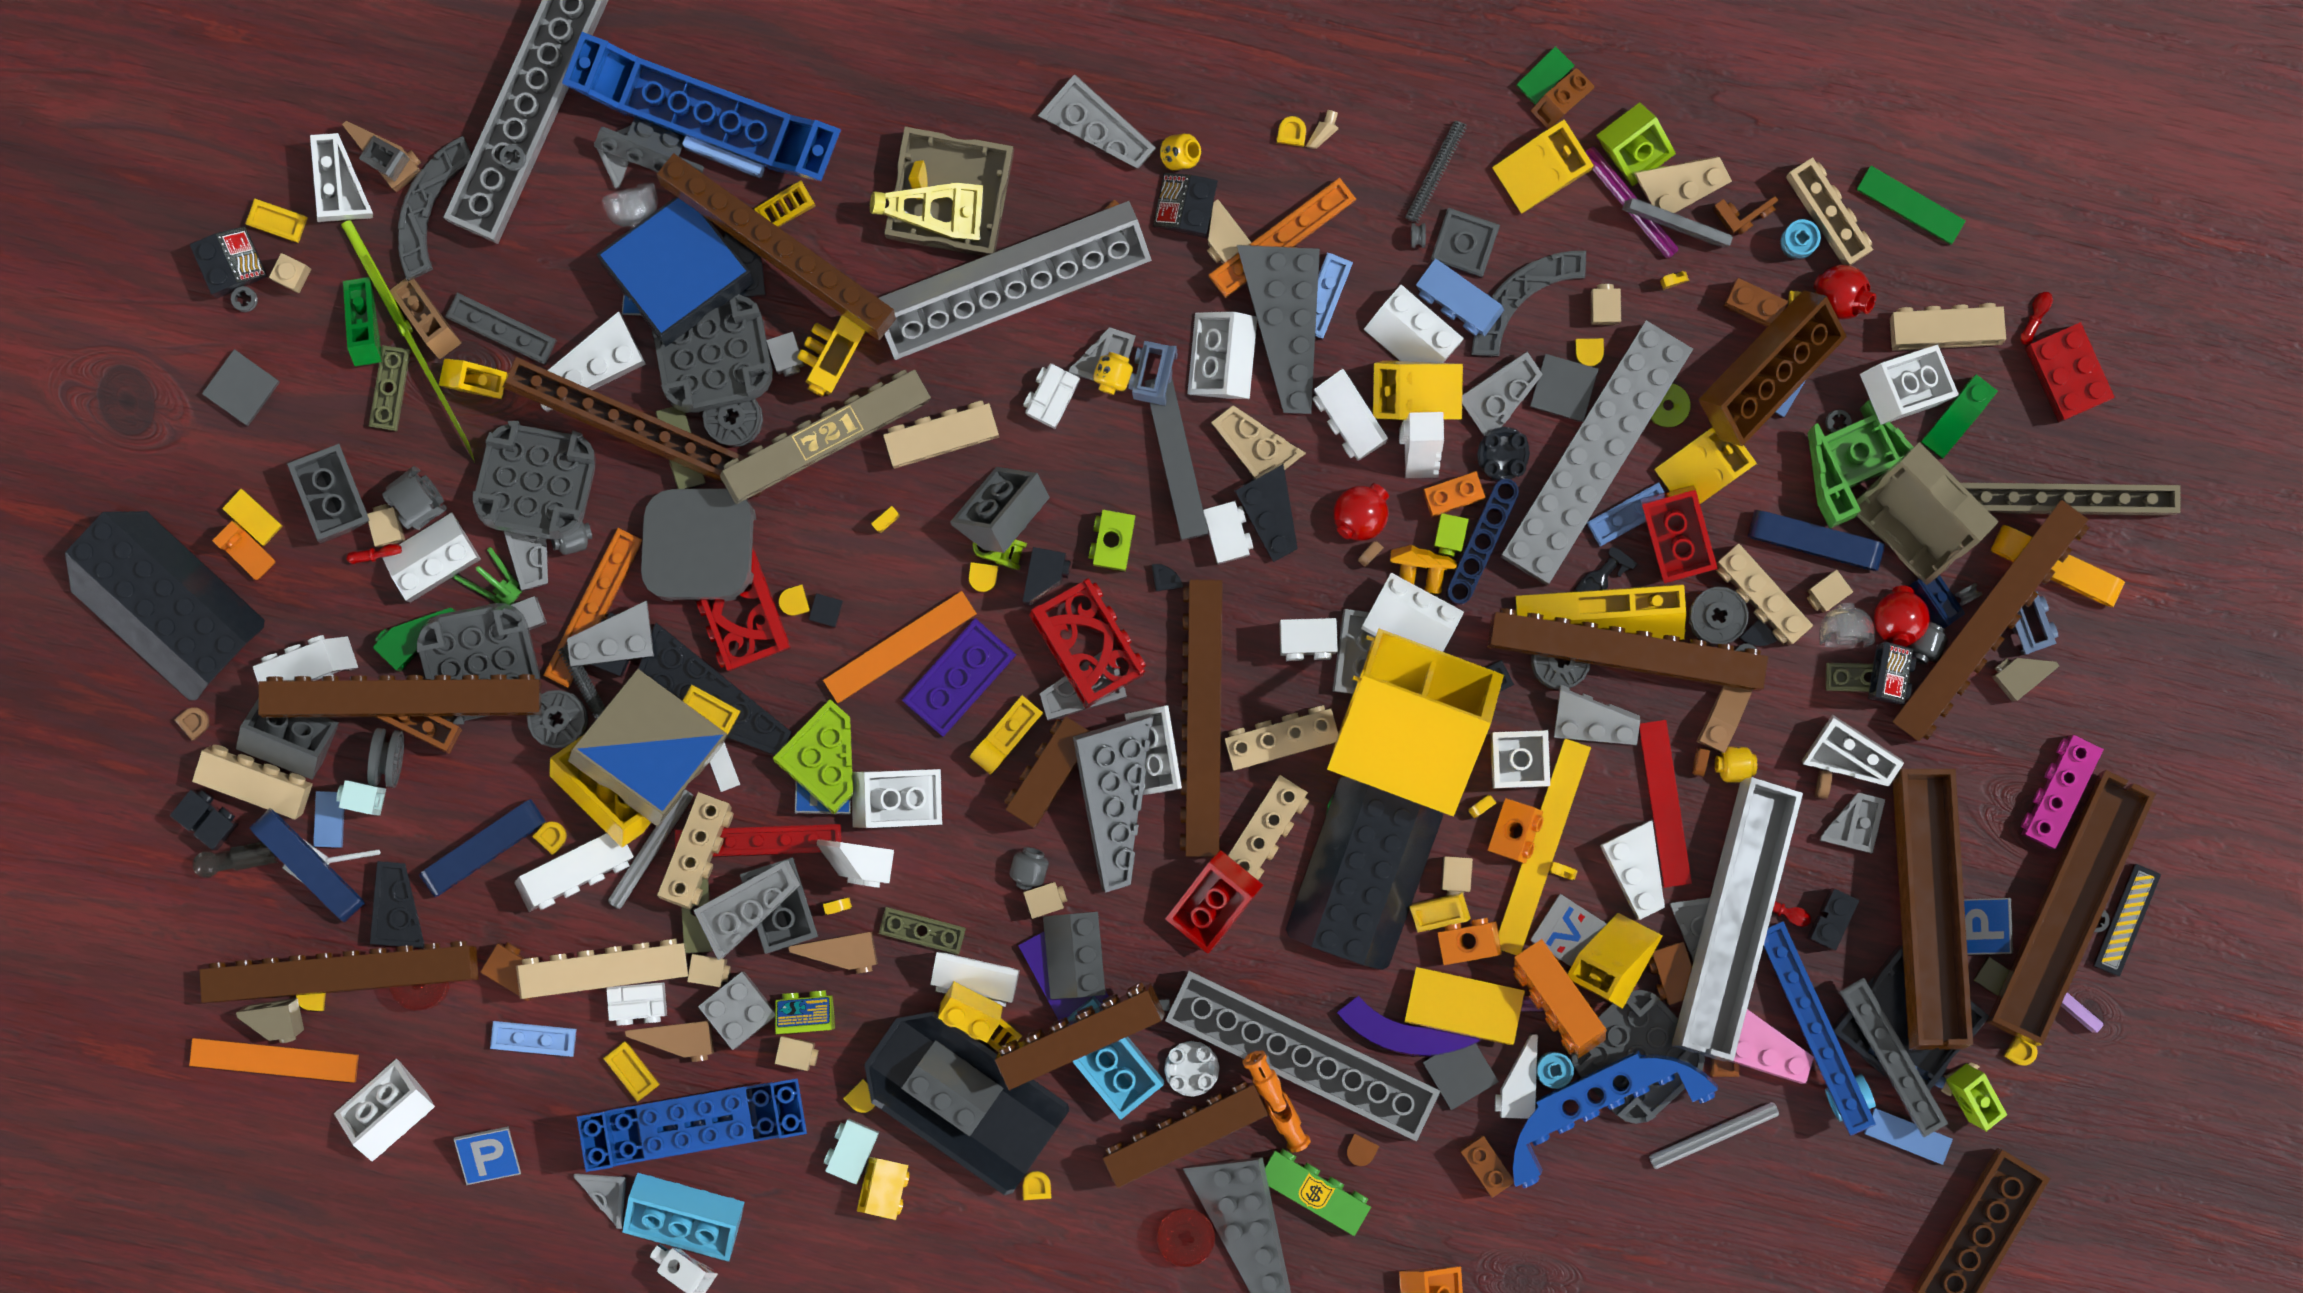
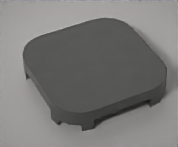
[652,293,772,412]
[473,421,596,539]
[641,489,756,602]
[417,603,540,724]
[1570,989,1705,1124]

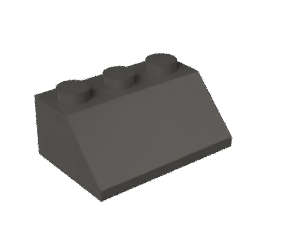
[287,444,370,544]
[950,467,1050,553]
[236,698,339,780]
[740,857,818,954]
[1043,911,1106,999]
[901,1040,1003,1136]

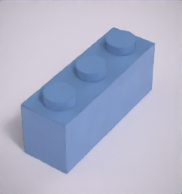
[1416,258,1504,337]

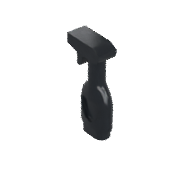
[1574,547,1637,592]

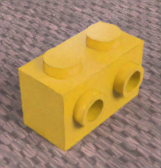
[938,981,1003,1043]
[857,1157,909,1220]

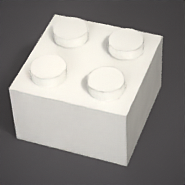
[1279,618,1337,661]
[1490,730,1550,789]

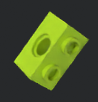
[1089,510,1135,572]
[1946,1063,2007,1132]

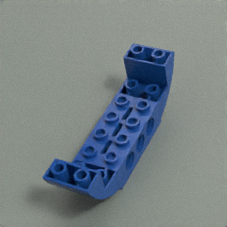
[1513,1050,1718,1188]
[577,1078,807,1172]

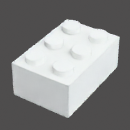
[1860,345,1959,425]

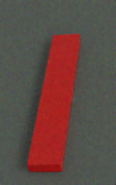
[1639,720,1692,888]
[675,824,842,856]

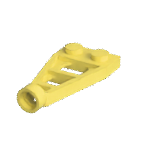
[870,183,983,241]

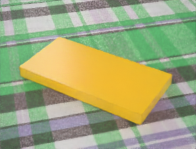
[1405,967,1525,1046]

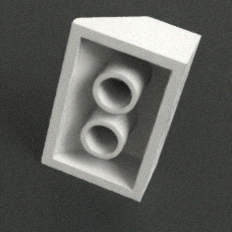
[1364,285,1464,363]
[1187,312,1257,399]
[1312,369,1388,461]
[382,513,481,602]
[1361,573,1464,652]
[1125,706,1182,795]
[817,839,894,887]
[931,952,1020,1007]
[334,1059,435,1161]

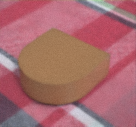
[1358,541,1384,567]
[175,708,209,741]
[1814,770,1832,799]

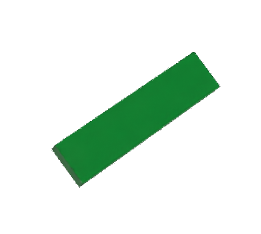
[1856,166,1966,245]

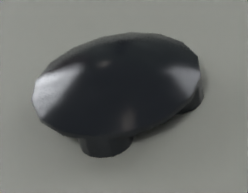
[1477,426,1530,480]

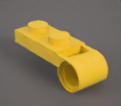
[970,695,1043,775]

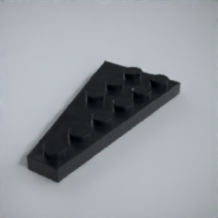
[638,623,792,755]

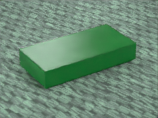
[1516,46,1575,105]

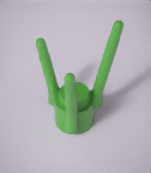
[454,547,522,605]

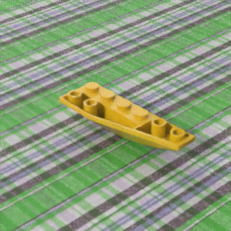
[1515,584,1686,640]

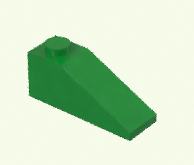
[343,277,382,366]
[1921,374,1998,459]
[373,607,456,672]

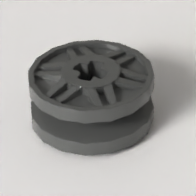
[703,399,763,447]
[1688,587,1748,646]
[1531,655,1590,690]
[527,690,588,748]
[367,728,404,788]

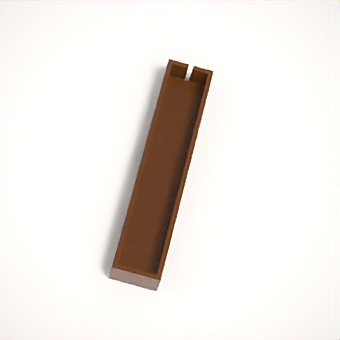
[1893,769,1973,1050]
[1986,770,2156,1046]

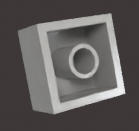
[698,972,776,1050]

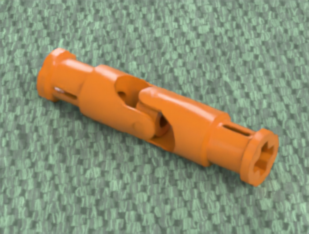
[1243,1050,1311,1153]

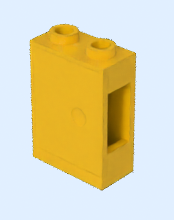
[797,315,865,397]

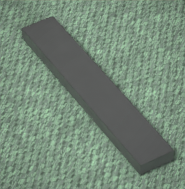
[1839,978,1948,1137]

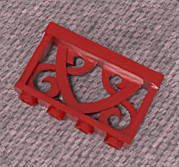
[696,546,791,672]
[1029,578,1146,709]

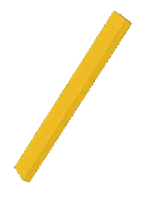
[1498,739,1591,956]

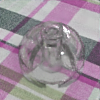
[602,182,658,229]
[1819,603,1875,649]

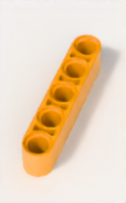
[1991,525,2125,607]

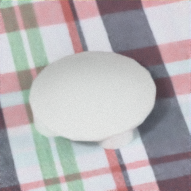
[1164,1041,1220,1097]

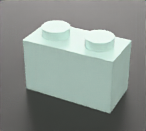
[336,780,386,816]
[824,1119,879,1184]

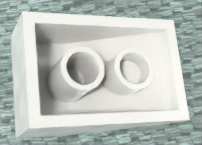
[852,769,942,828]

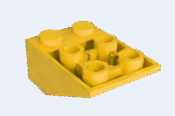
[1492,120,1594,214]
[1373,361,1463,420]
[1654,427,1757,504]
[1568,913,1662,1009]

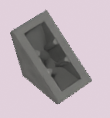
[359,135,410,181]

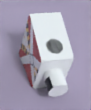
[650,1244,718,1293]

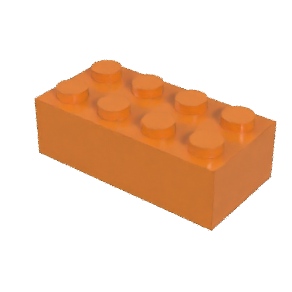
[1513,939,1606,1059]

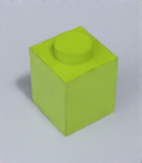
[1433,513,1469,557]

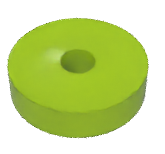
[1651,384,1690,427]

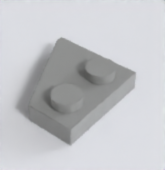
[1069,327,1136,381]
[1819,793,1885,853]

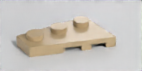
[1634,156,1732,213]
[1211,406,1306,478]

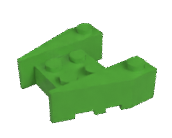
[1808,400,1913,528]

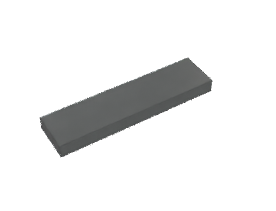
[1622,198,1733,248]
[445,292,557,365]

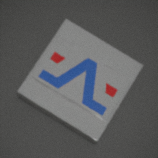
[1530,894,1607,967]

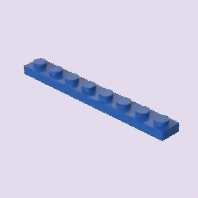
[1763,922,1876,1136]

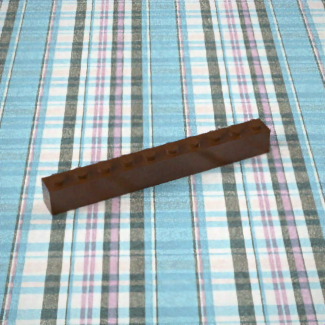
[657,153,896,340]
[502,357,762,498]
[1893,500,2090,742]
[1180,580,1222,857]
[1487,608,1768,691]
[258,674,541,718]
[199,941,478,1003]

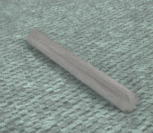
[608,789,693,909]
[1649,1102,1779,1169]

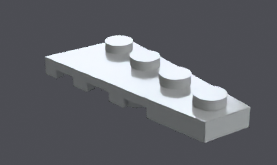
[504,531,548,591]

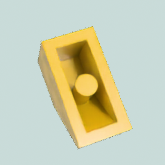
[439,359,507,399]

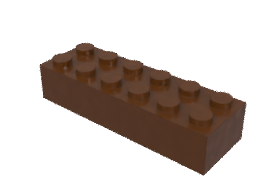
[1698,290,1847,446]
[995,982,1165,1090]
[1103,1081,1268,1189]
[1912,1148,2051,1293]

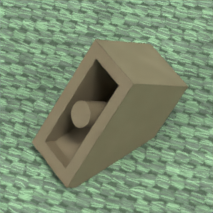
[1991,658,2059,702]
[236,998,304,1043]

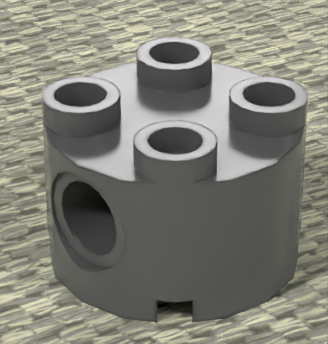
[382,466,447,530]

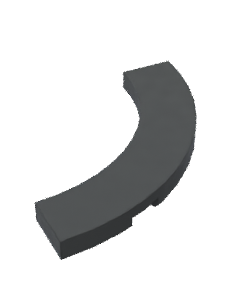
[398,136,472,281]
[1471,251,1586,357]

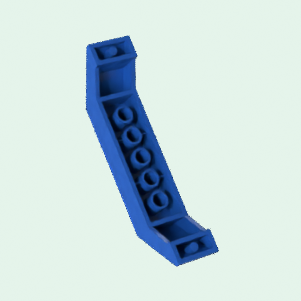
[562,32,841,182]

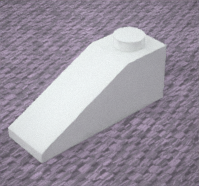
[1495,1034,1538,1119]

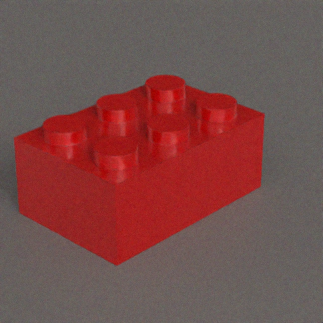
[2025,322,2115,423]
[1640,485,1718,583]
[1166,850,1264,954]

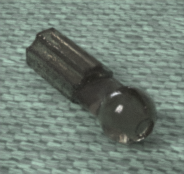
[193,842,278,878]

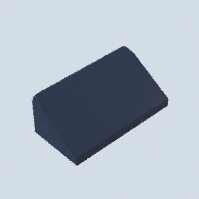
[1908,575,1966,629]

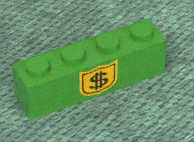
[1265,1148,1371,1236]

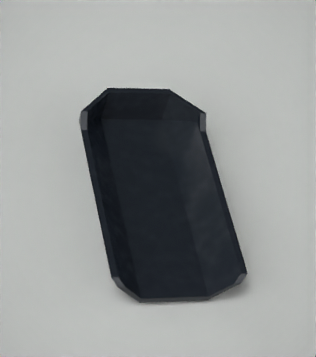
[65,511,265,700]
[1285,776,1443,970]
[864,1011,1069,1195]

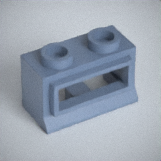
[1128,341,1178,406]
[2012,592,2058,656]

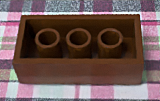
[1005,716,1090,828]

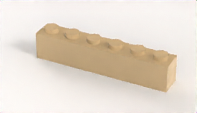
[516,939,688,999]

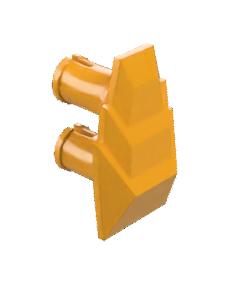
[1390,545,1457,594]

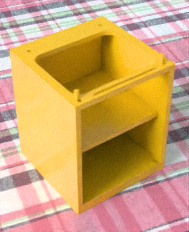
[1327,628,1504,817]

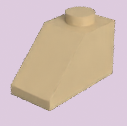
[1207,199,1251,264]

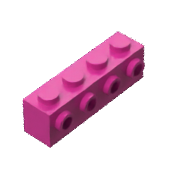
[2020,735,2104,849]

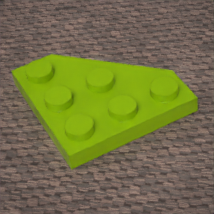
[773,700,853,814]

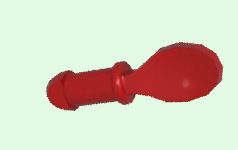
[2020,292,2053,345]
[346,544,402,564]
[1772,901,1811,927]

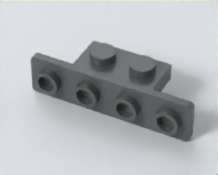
[594,117,704,173]

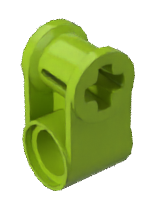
[973,539,1027,570]

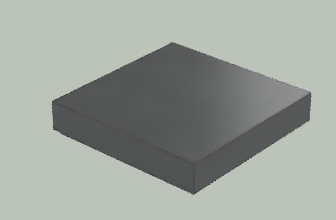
[1430,208,1500,278]
[202,349,280,426]
[1530,354,1598,422]
[1423,1044,1499,1110]

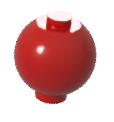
[1814,265,1876,320]
[1333,483,1389,541]
[1874,586,1930,647]

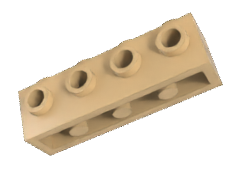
[1786,157,1873,265]
[1890,303,2006,351]
[884,401,999,469]
[1716,544,1813,646]
[1224,705,1338,771]
[192,745,312,820]
[1228,775,1309,880]
[658,792,734,910]

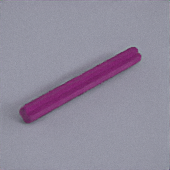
[1585,147,1678,259]

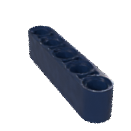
[1446,479,1519,605]
[1748,510,1885,571]
[419,799,547,898]
[249,808,365,923]

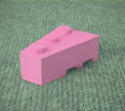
[1729,1009,1814,1084]

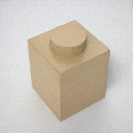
[269,253,311,293]
[1591,284,1621,325]
[367,504,406,548]
[1807,570,1853,613]
[1441,857,1473,896]
[1023,882,1067,919]
[687,954,731,987]
[775,1036,819,1071]

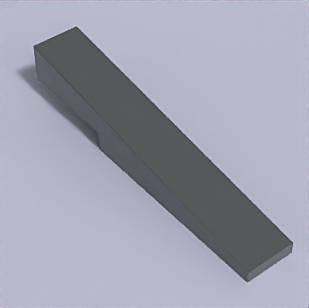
[1145,378,1208,541]

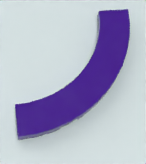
[1337,996,1483,1056]

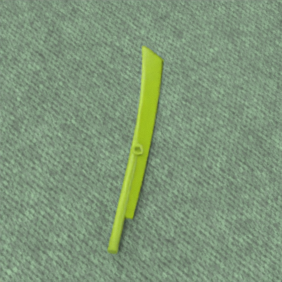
[341,220,475,463]

